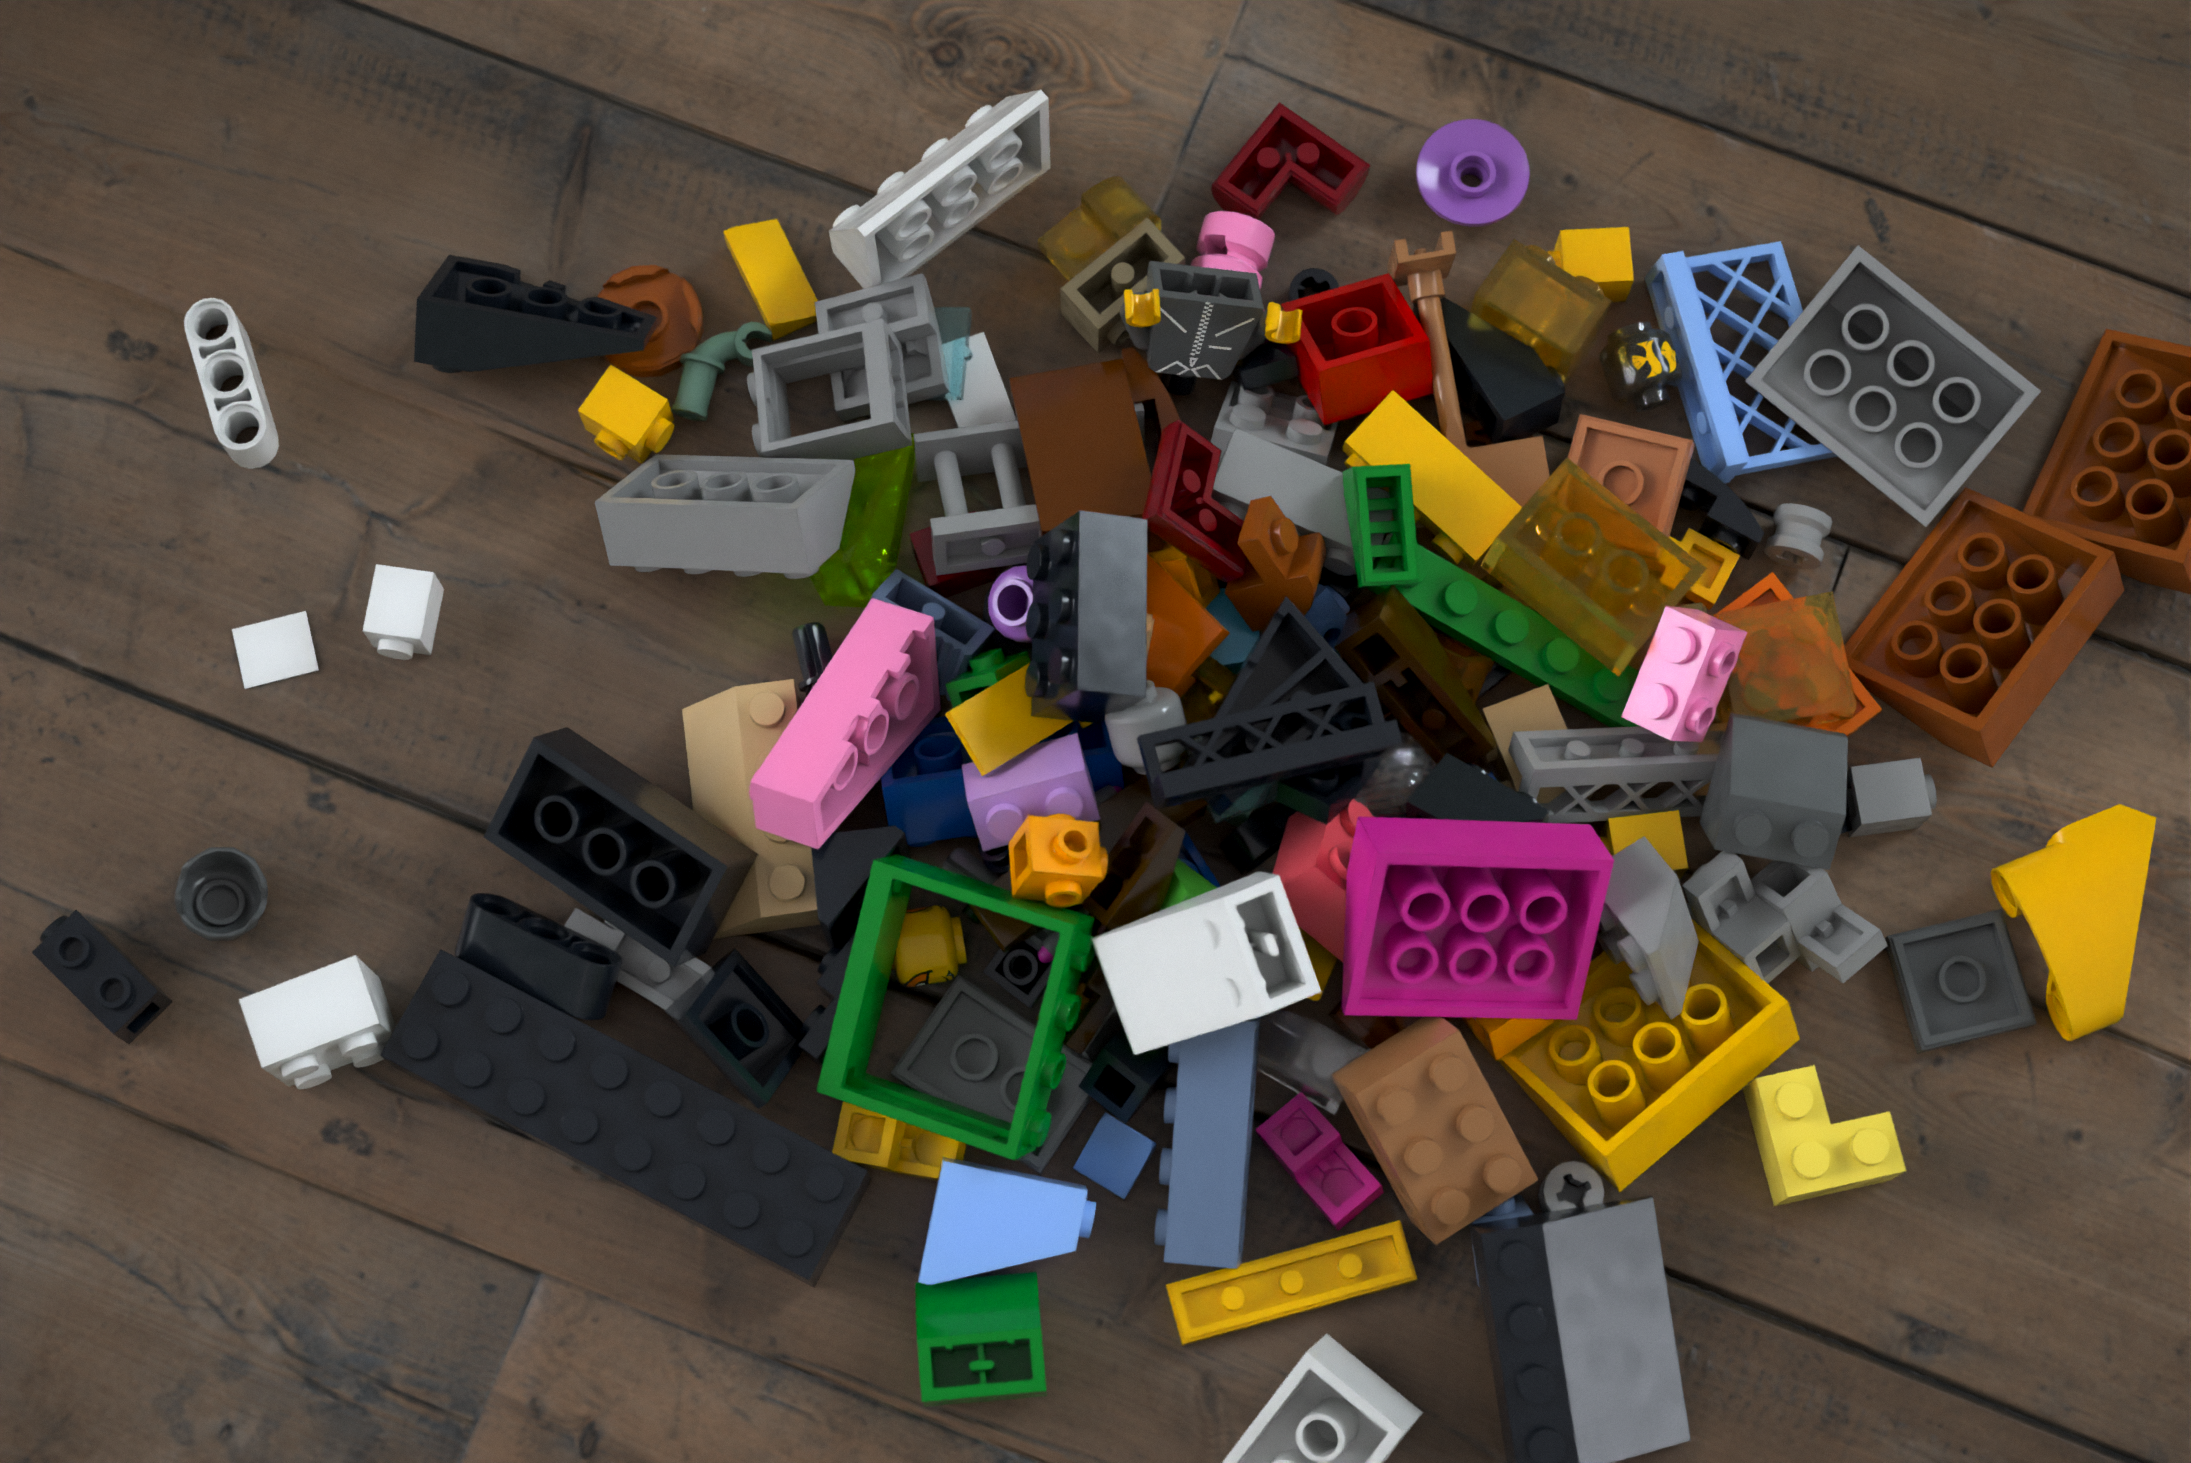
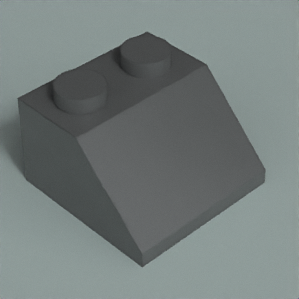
[1699,713,1848,870]

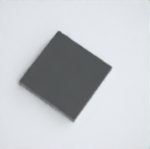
[1885,909,2037,1054]

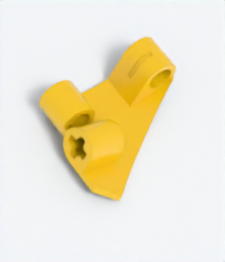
[1991,804,2156,1041]

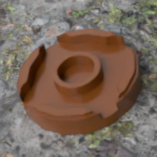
[597,265,704,378]

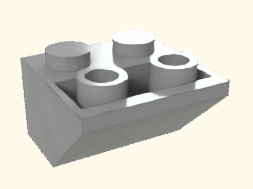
[1211,381,1339,466]
[1597,836,1699,1020]

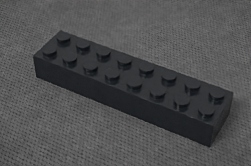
[380,949,872,1288]

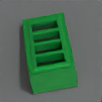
[1342,464,1420,587]

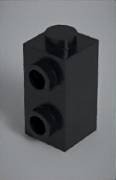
[32,910,173,1044]

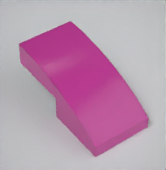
[1255,1092,1384,1231]

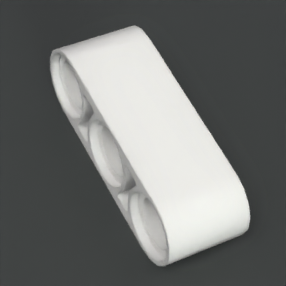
[184,298,279,469]

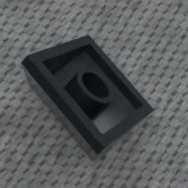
[811,826,911,949]
[665,948,804,1109]

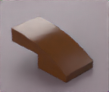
[1121,347,1180,443]

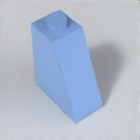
[918,1157,1096,1285]

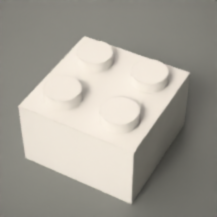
[239,955,396,1089]

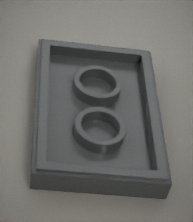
[891,975,1093,1176]

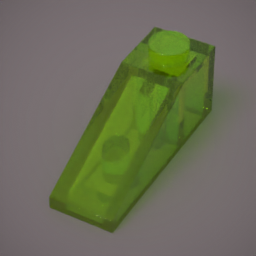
[809,433,915,608]

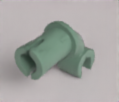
[671,322,772,422]

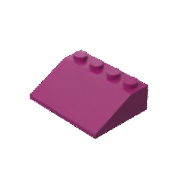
[1342,817,1614,1020]

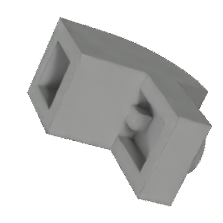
[1682,851,1801,984]
[1750,860,1888,983]

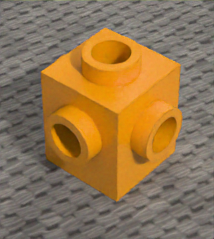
[1009,814,1108,907]

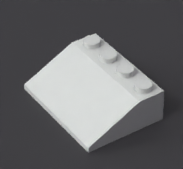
[829,90,1050,289]

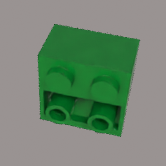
[915,1272,1047,1407]

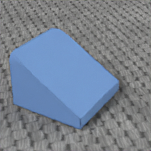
[1073,1112,1156,1200]

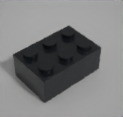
[1025,510,1147,723]

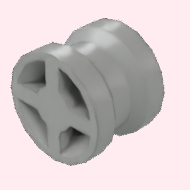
[1764,503,1833,569]
[1538,1161,1605,1213]

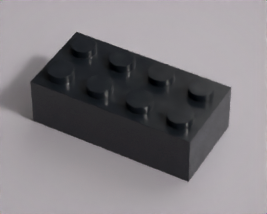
[484,727,758,967]

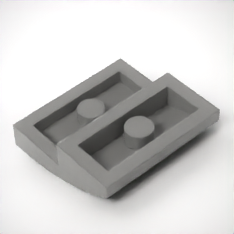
[815,273,951,421]

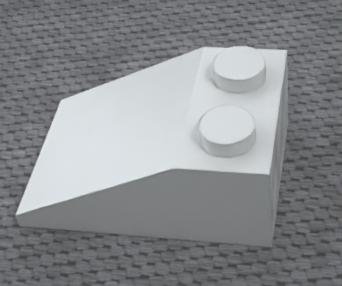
[1222,1333,1423,1463]

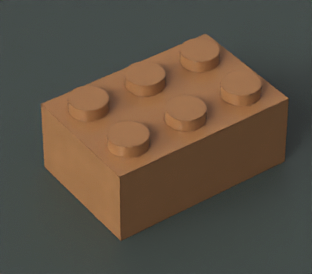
[1331,1017,1538,1245]

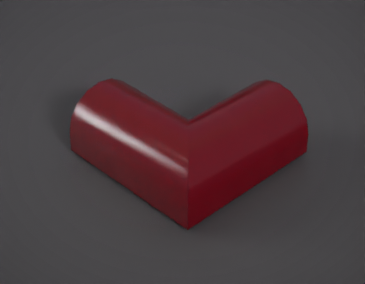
[1211,102,1370,220]
[1142,419,1247,582]

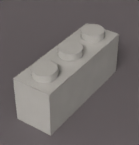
[1211,428,1393,576]

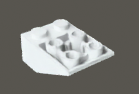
[1091,871,1321,1055]

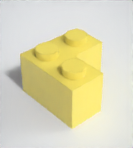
[1743,1065,1906,1206]

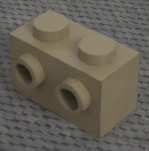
[1060,218,1185,354]

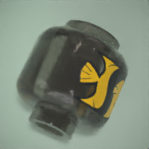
[1599,322,1682,412]

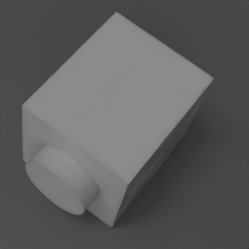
[1847,758,1937,838]

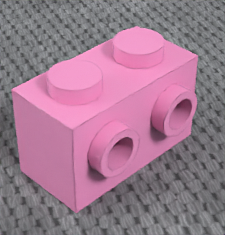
[1621,606,1747,742]

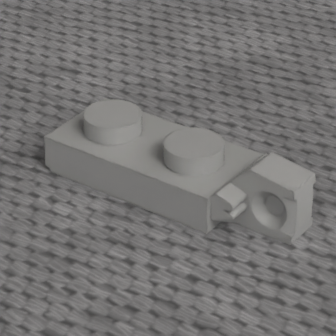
[565,908,712,1010]

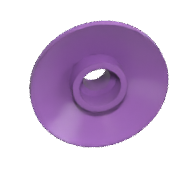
[1416,119,1530,227]

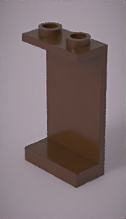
[1009,358,1163,552]

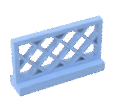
[1644,241,1838,483]

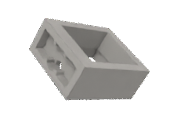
[747,318,912,460]

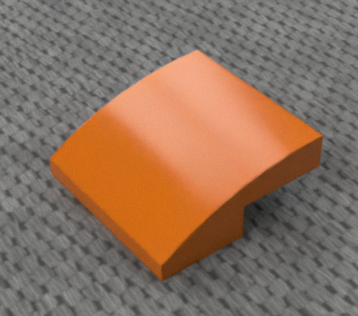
[1146,552,1230,698]

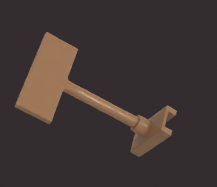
[1380,231,1555,534]

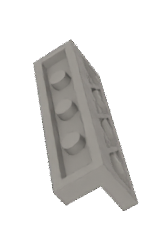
[1508,723,1727,823]

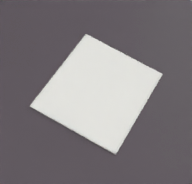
[232,611,319,689]

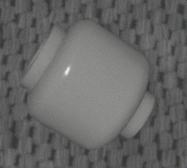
[1105,680,1187,775]

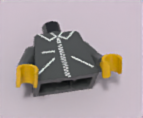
[1120,261,1303,396]

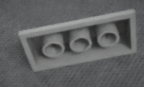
[595,454,856,579]

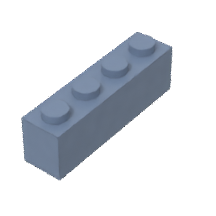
[1155,1018,1261,1269]

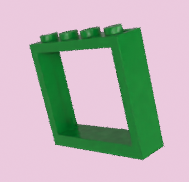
[816,854,1095,1160]

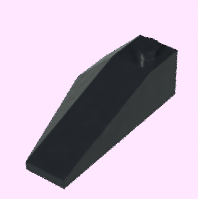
[414,254,657,373]

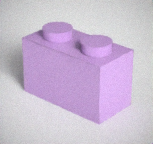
[962,733,1100,851]

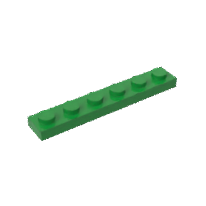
[1365,533,1639,728]

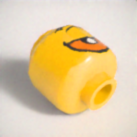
[892,905,967,987]

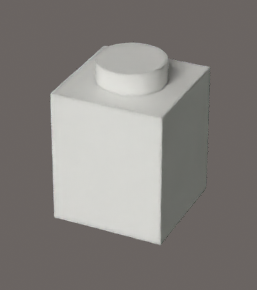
[362,564,444,660]

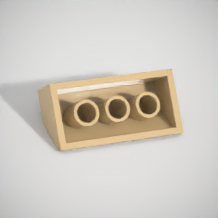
[682,679,820,939]

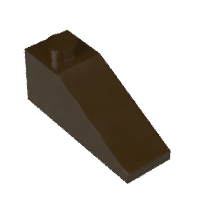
[1334,585,1497,764]

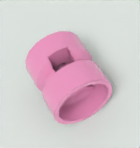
[1191,211,1275,289]

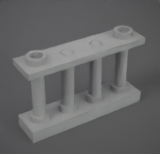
[913,403,1167,576]

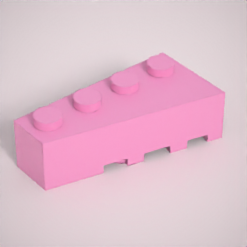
[749,598,941,849]

